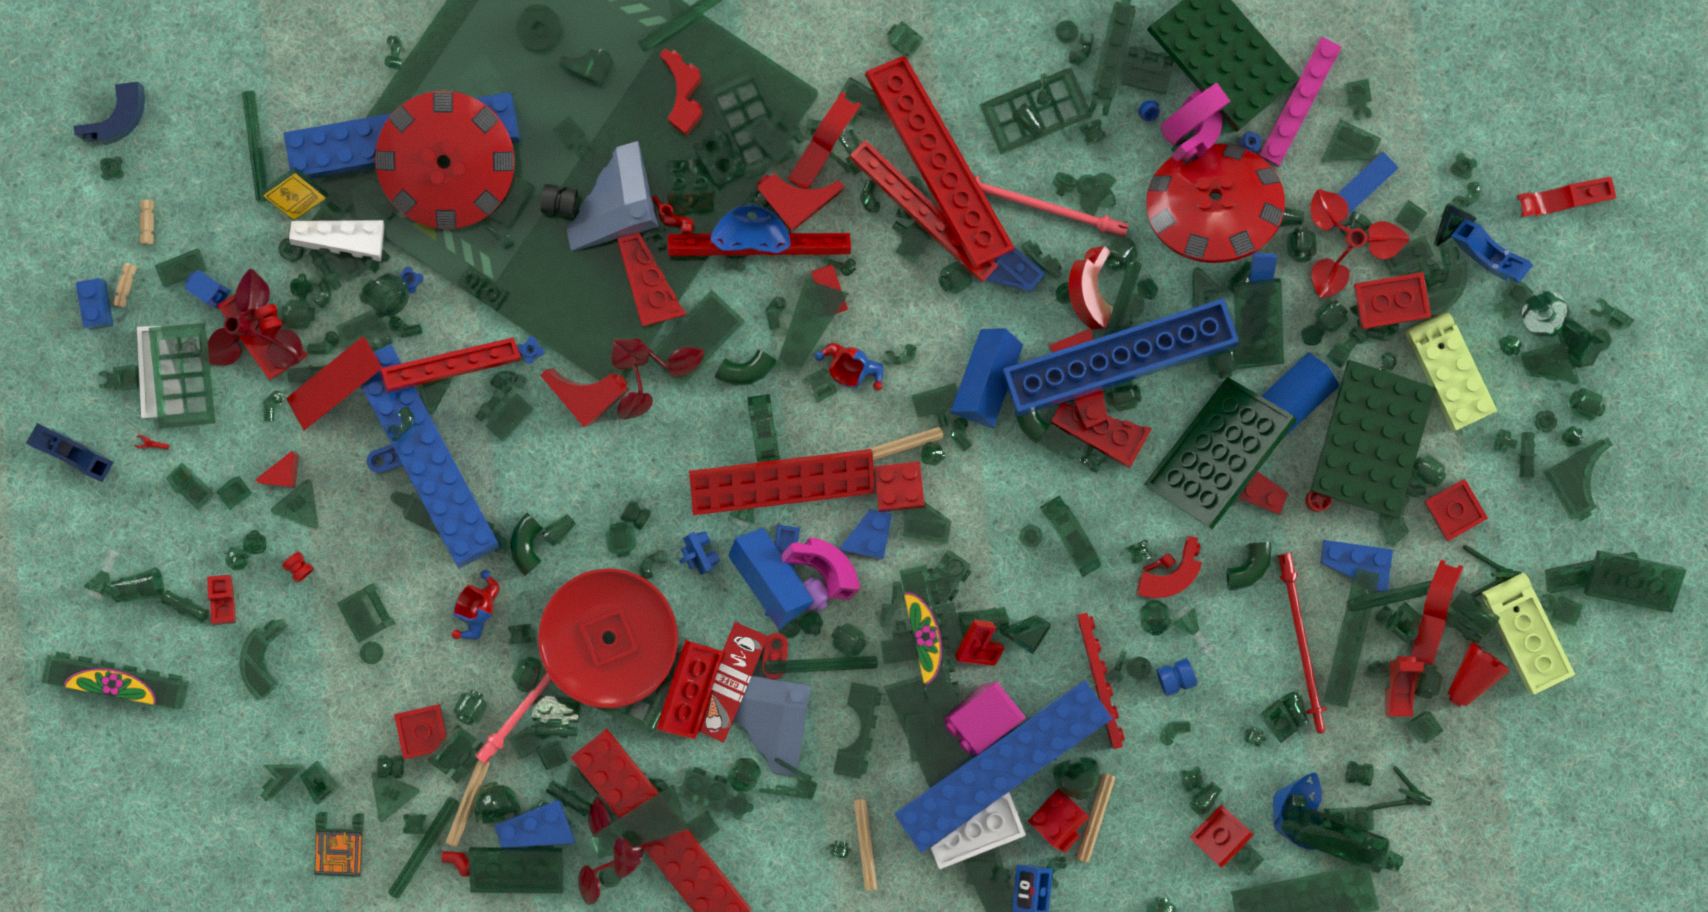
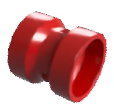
[254,304,283,334]
[1305,491,1332,512]
[282,551,315,583]

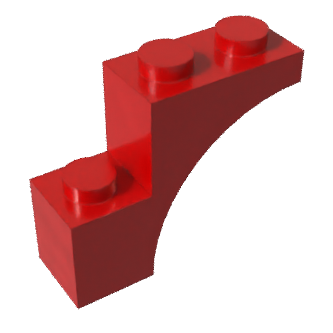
[659,48,703,137]
[1385,656,1424,716]

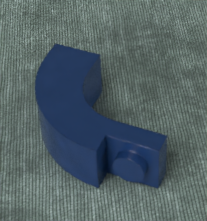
[74,82,145,145]
[26,423,114,482]

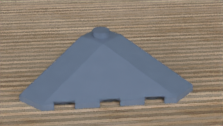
[566,141,659,252]
[735,676,811,776]

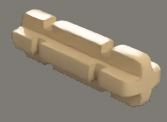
[140,200,154,245]
[112,263,137,308]

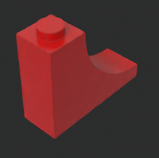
[757,173,844,233]
[540,368,630,427]

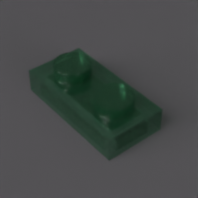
[155,248,208,287]

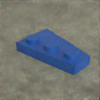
[1320,540,1393,595]
[494,799,576,847]

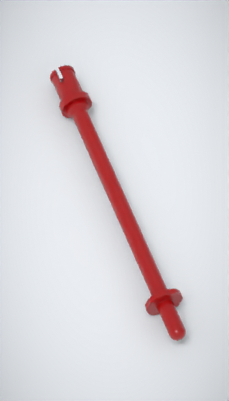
[1277,552,1327,734]

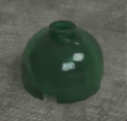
[1053,757,1100,800]
[473,782,521,824]

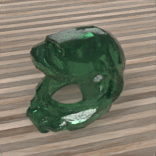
[359,272,409,318]

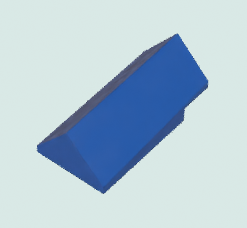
[950,328,1023,429]
[1261,352,1340,437]
[728,528,815,630]

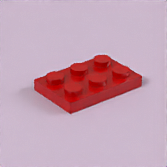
[1354,272,1431,329]

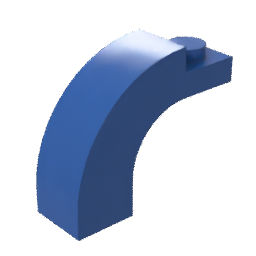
[1451,219,1533,283]

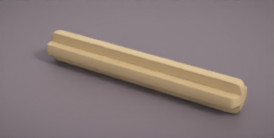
[869,427,944,460]
[446,759,490,847]
[1077,773,1115,863]
[854,799,877,891]

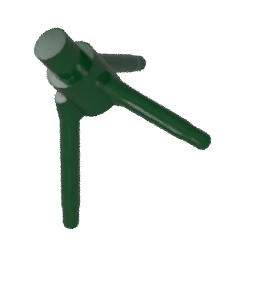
[1463,545,1521,600]
[1367,766,1432,810]

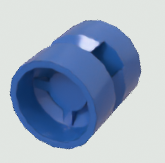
[1156,658,1197,697]

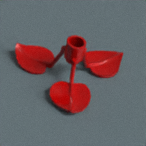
[1310,189,1410,298]

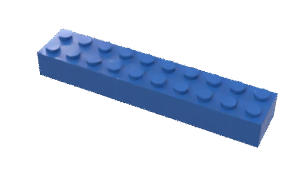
[283,92,521,181]
[1003,298,1239,417]
[360,344,500,569]
[894,680,1112,853]

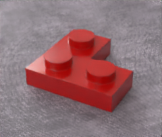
[954,620,1005,666]

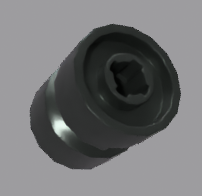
[540,183,578,218]

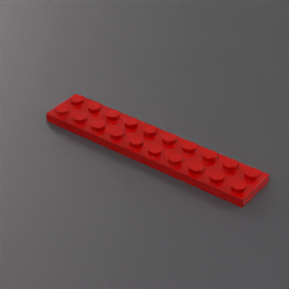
[865,55,1015,269]
[570,728,751,912]

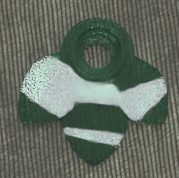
[1076,173,1116,216]

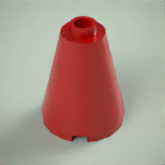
[1447,642,1510,707]

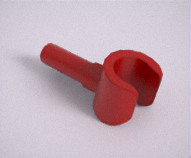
[652,195,673,221]
[134,435,169,450]
[1143,554,1176,573]

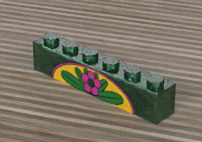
[899,564,960,707]
[42,651,189,709]

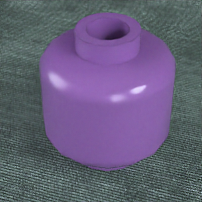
[803,577,829,612]

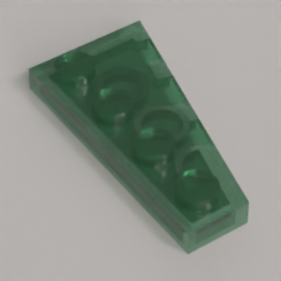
[776,279,849,373]
[591,785,688,859]

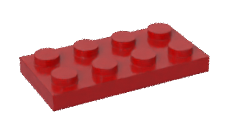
[656,640,724,739]

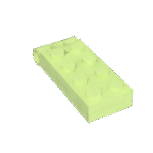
[1405,311,1497,431]
[1481,573,1575,695]

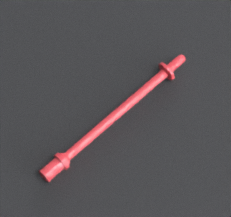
[976,175,1129,238]
[475,672,552,765]

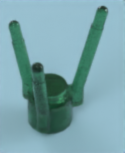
[830,129,862,176]
[758,758,817,800]

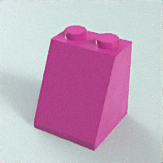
[943,682,1026,755]

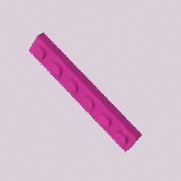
[1259,36,1342,167]

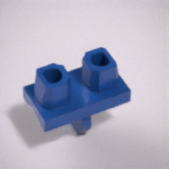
[679,531,720,575]

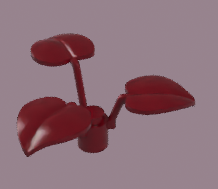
[201,269,303,368]
[611,338,704,419]
[578,797,644,905]

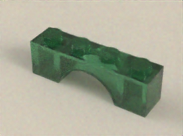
[833,682,882,779]

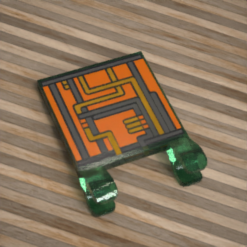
[314,812,364,877]

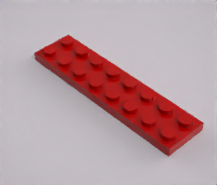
[689,449,875,516]

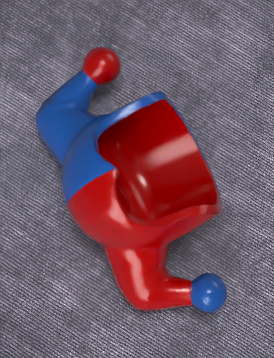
[815,343,884,391]
[451,570,500,640]

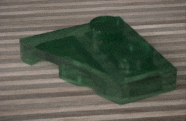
[1321,120,1381,162]
[1520,340,1580,384]

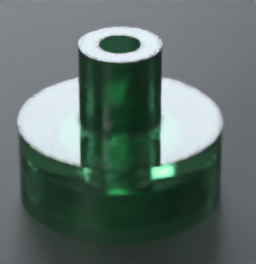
[1053,172,1077,196]
[1494,429,1518,453]
[921,442,945,466]
[1019,525,1043,548]
[243,530,266,554]
[799,611,823,635]

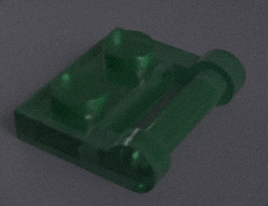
[337,583,396,643]

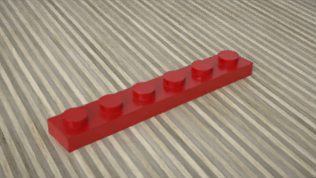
[380,337,521,393]
[1076,612,1125,749]

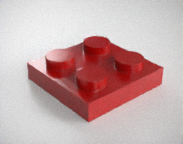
[874,461,925,512]
[1423,479,1488,541]
[394,704,450,760]
[1028,788,1089,851]
[1189,805,1253,868]

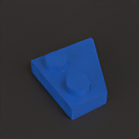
[985,248,1046,291]
[840,509,892,559]

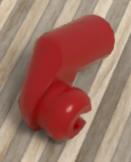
[664,213,694,234]
[442,851,472,877]

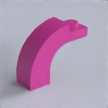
[1160,83,1230,146]
[1172,90,1222,162]
[781,537,860,600]

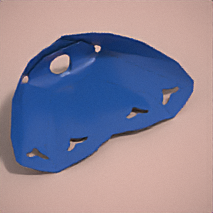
[711,205,790,253]
[1272,772,1322,850]

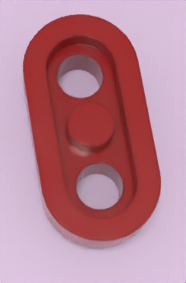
[762,633,788,679]

